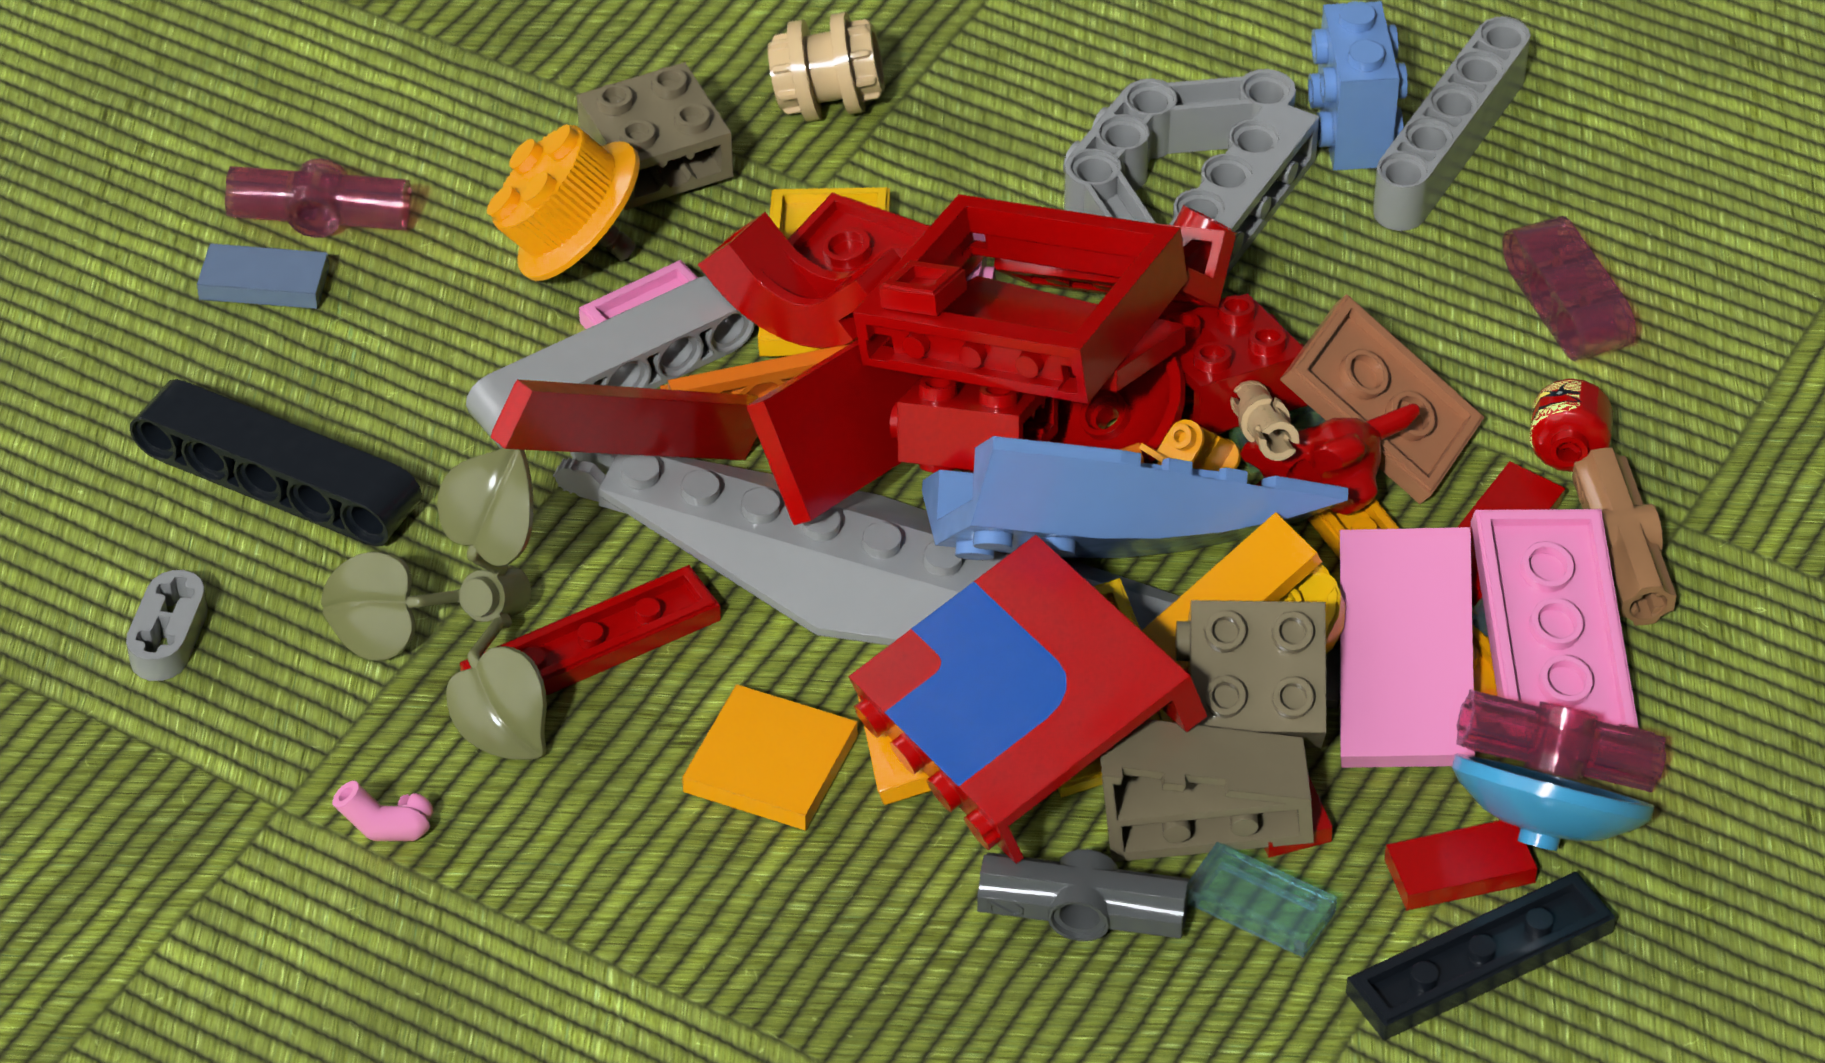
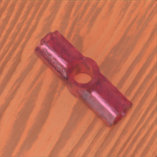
[224,158,411,238]
[1456,689,1666,792]

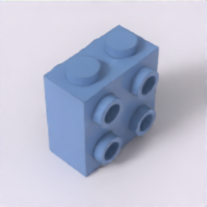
[1308,1,1408,170]

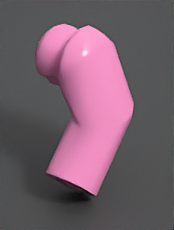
[332,781,433,841]

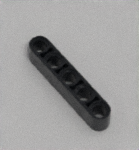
[130,379,422,547]

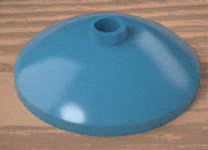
[1452,754,1654,851]

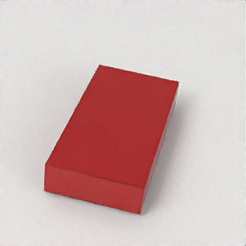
[1384,820,1537,911]

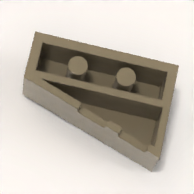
[1100,719,1314,862]

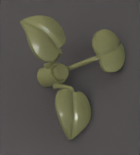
[321,448,547,760]

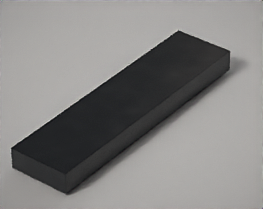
[1346,871,1616,1041]

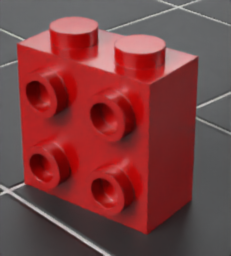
[1162,293,1308,435]
[890,376,1058,473]

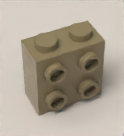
[577,62,733,211]
[1175,600,1326,748]

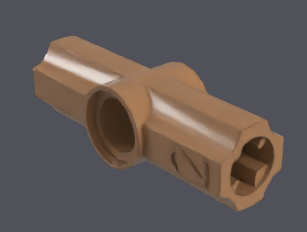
[1572,447,1677,626]

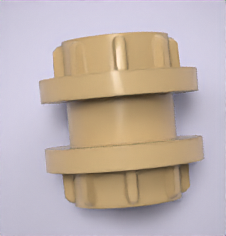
[768,12,885,122]

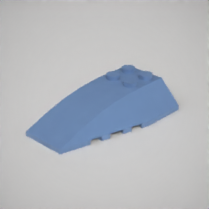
[922,436,1348,560]

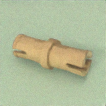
[1230,380,1300,461]

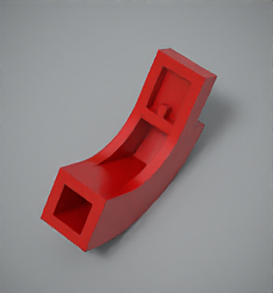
[697,212,901,348]

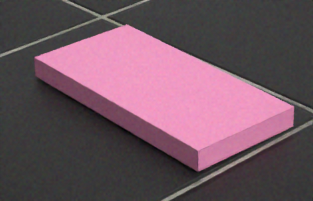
[1470,509,1640,750]
[1340,527,1475,768]

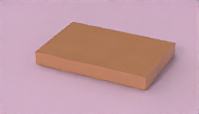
[1280,294,1485,504]

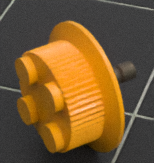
[487,125,640,281]

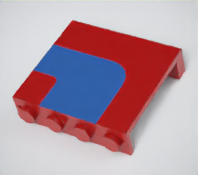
[848,535,1207,864]

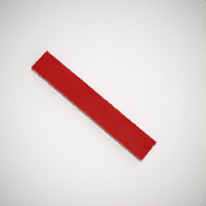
[490,379,759,460]

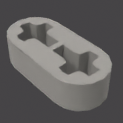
[126,570,208,681]

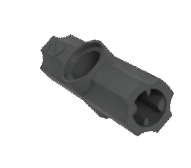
[977,849,1190,941]

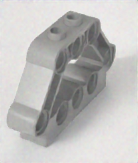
[1063,69,1319,276]

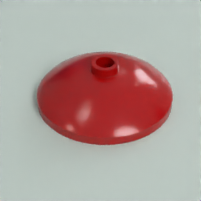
[1049,353,1186,464]

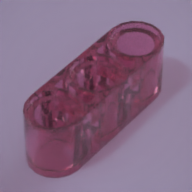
[1502,215,1636,361]

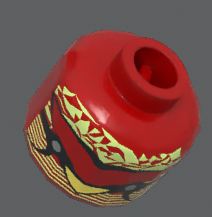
[1529,379,1613,472]

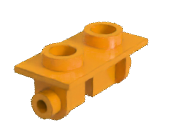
[1139,420,1241,471]

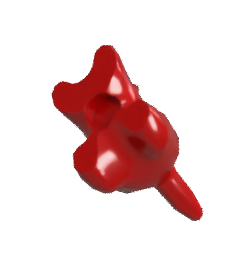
[1240,403,1421,515]

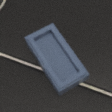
[197,243,330,309]

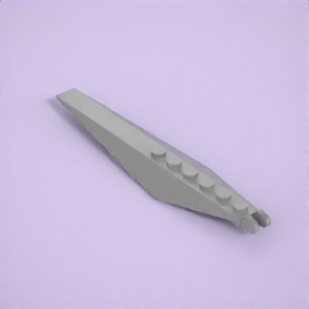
[553,452,1340,709]

